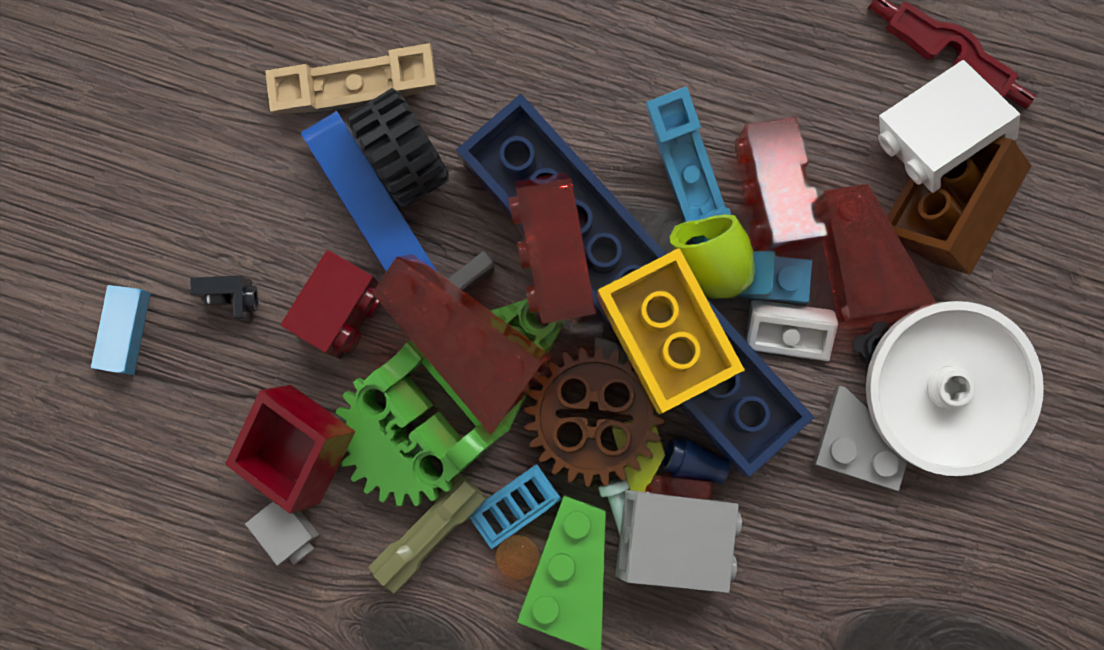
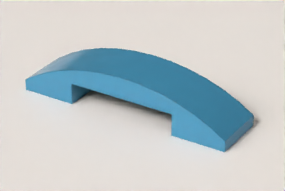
[645,87,731,244]

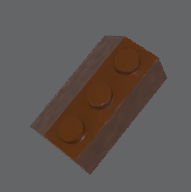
[880,137,1032,275]

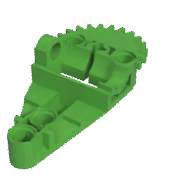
[336,293,567,506]

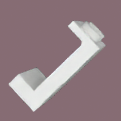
[878,60,1020,193]

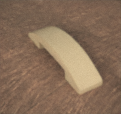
[265,43,437,113]

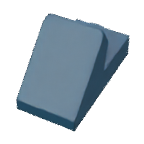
[736,251,812,304]

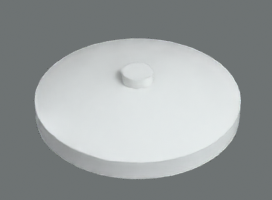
[866,301,1044,476]

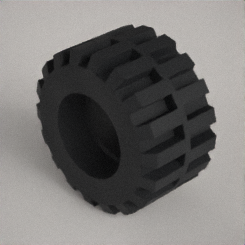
[347,88,449,208]

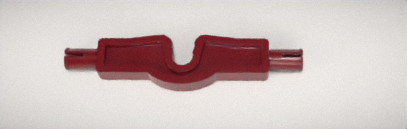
[867,0,1036,110]

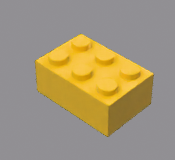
[596,248,744,414]

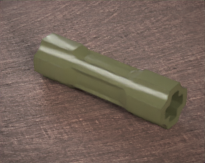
[368,473,487,594]

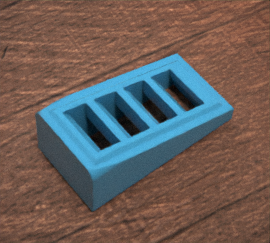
[470,464,562,549]

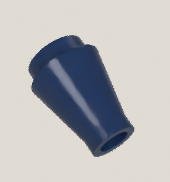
[662,437,730,484]

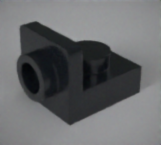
[190,275,259,322]

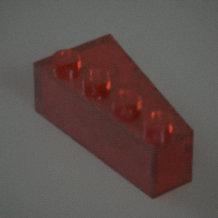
[372,254,552,435]

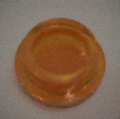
[496,535,539,579]

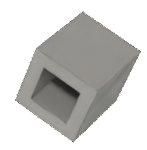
[245,502,319,565]

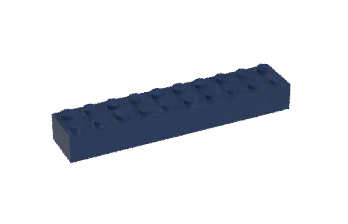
[456,93,815,477]

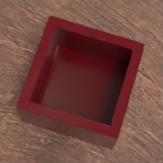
[280,249,385,359]
[225,385,356,514]

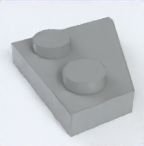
[813,386,907,491]

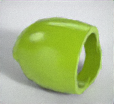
[670,214,755,299]

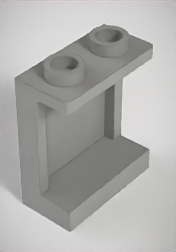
[615,489,742,593]

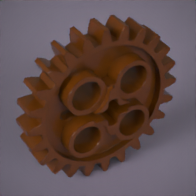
[524,346,665,488]

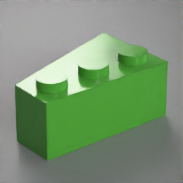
[517,494,606,650]

